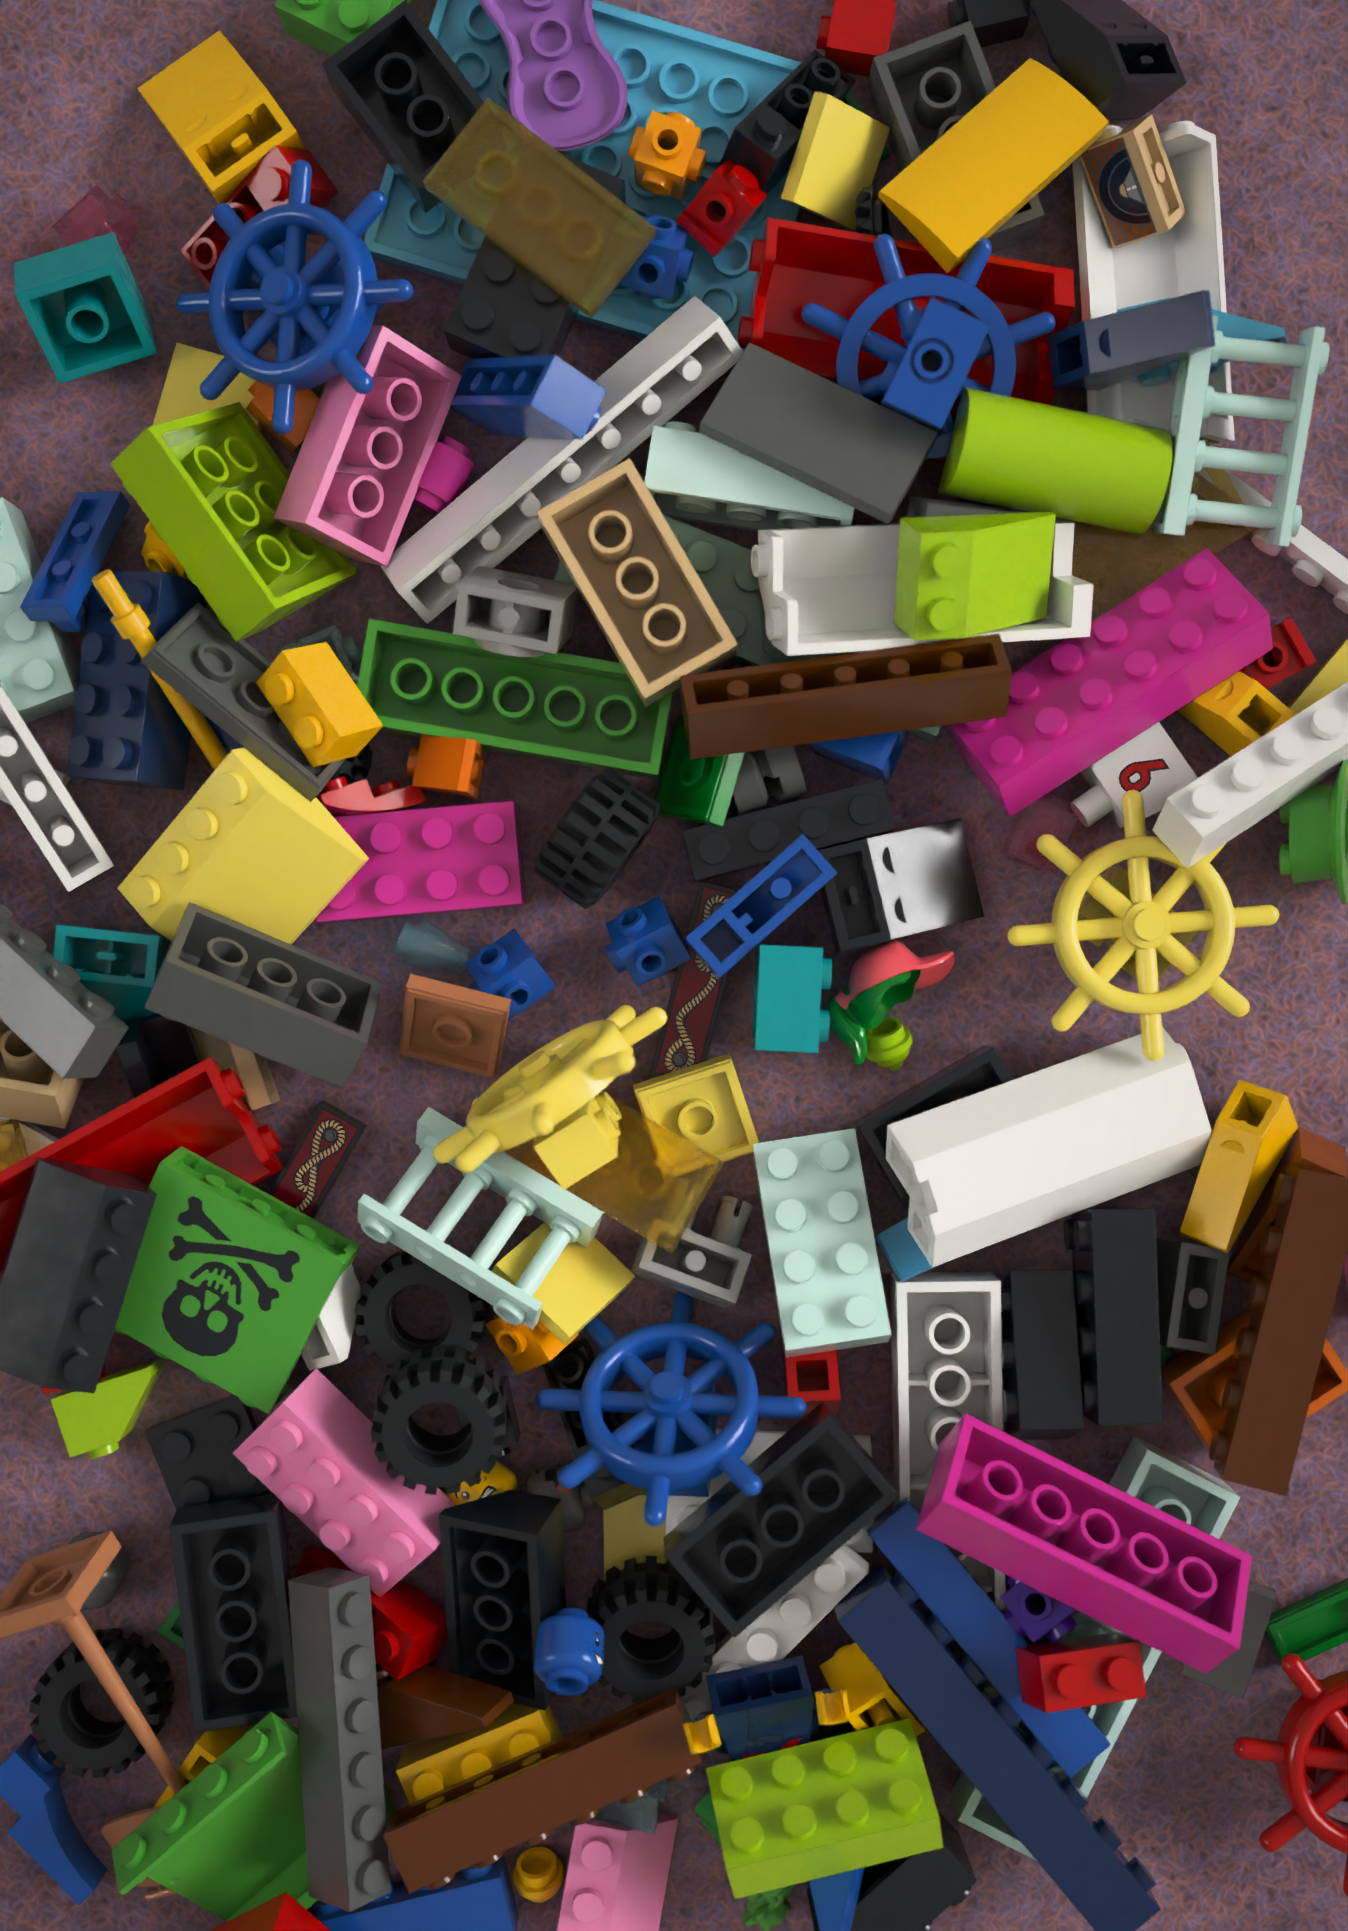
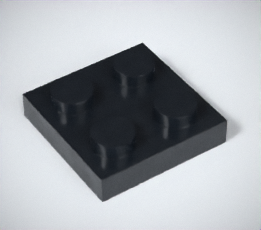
[145,1394,270,1510]

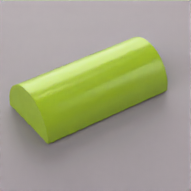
[938,387,1172,534]

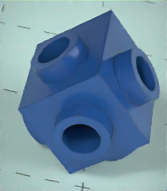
[611,213,694,300]
[605,895,692,987]
[465,928,556,1021]

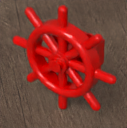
[1234,1653,1348,1897]

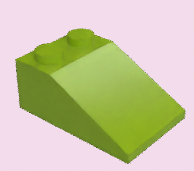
[894,512,1056,641]

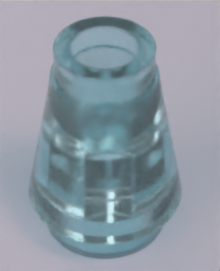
[392,916,472,976]

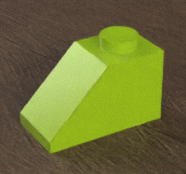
[50,1358,164,1459]

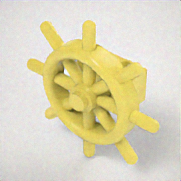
[1007,790,1279,1061]
[433,1005,667,1190]

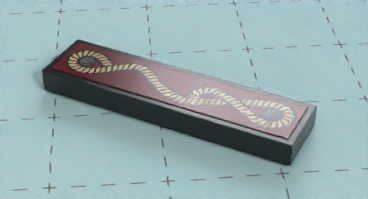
[649,881,738,1078]
[269,1101,368,1219]

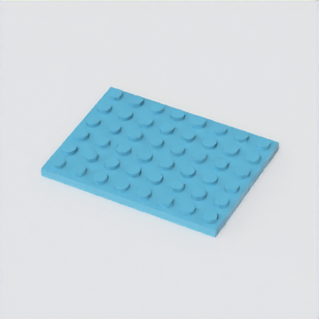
[364,0,802,368]

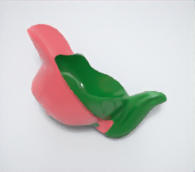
[826,940,955,1066]

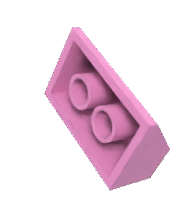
[556,1803,678,1931]

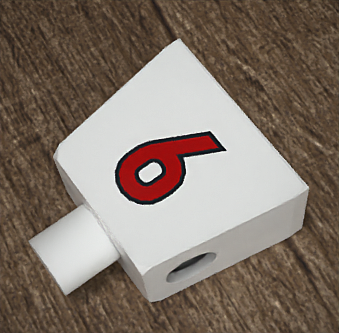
[1070,722,1198,828]

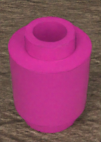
[413,436,475,516]

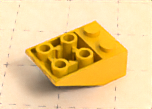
[137,30,305,204]

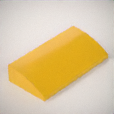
[877,58,1109,274]

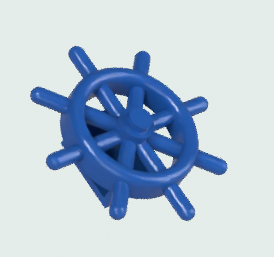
[176,160,413,434]
[801,234,1056,500]
[535,1292,806,1527]

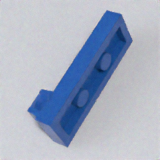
[20,491,131,632]

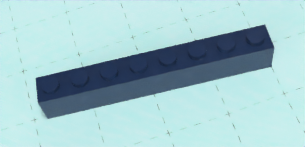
[834,1564,1161,1931]

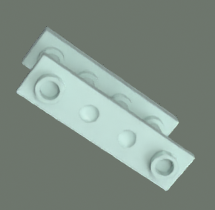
[1153,316,1329,547]
[357,1107,603,1330]

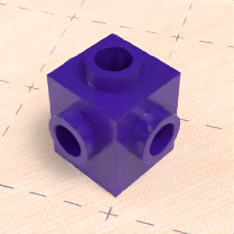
[1001,1577,1080,1644]

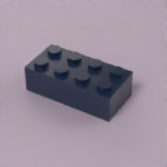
[67,571,207,790]

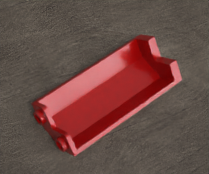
[737,217,1075,405]
[0,1057,283,1274]

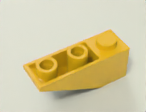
[1177,671,1296,757]
[1180,1080,1298,1253]

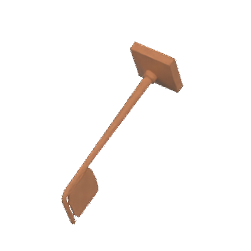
[0,1530,186,1901]

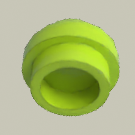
[866,1017,913,1072]

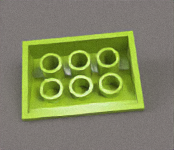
[110,402,358,642]

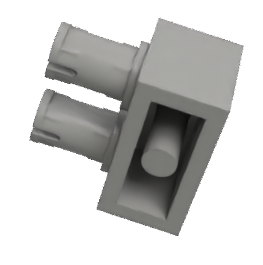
[631,1178,753,1309]

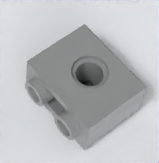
[453,566,578,657]

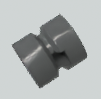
[731,746,807,816]

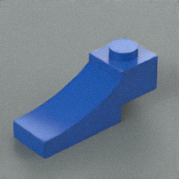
[0,1734,108,1905]

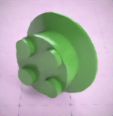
[1279,759,1348,904]

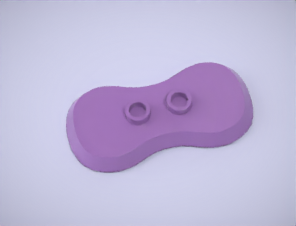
[479,0,627,151]

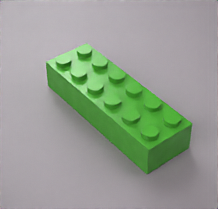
[357,619,675,781]

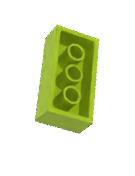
[706,1718,943,1899]

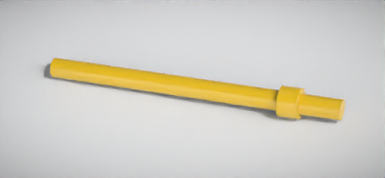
[91,569,228,770]

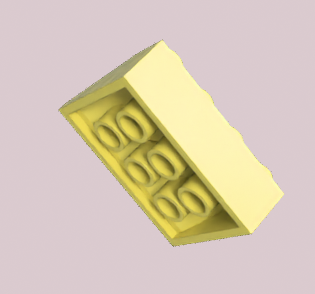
[118,747,369,945]

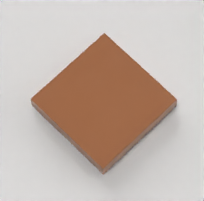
[398,974,511,1078]

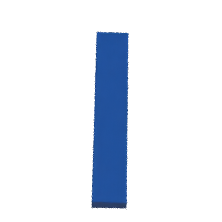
[867,1497,1111,1779]

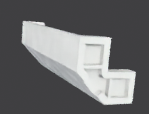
[1072,121,1235,447]
[751,517,1094,656]
[885,1027,1212,1267]

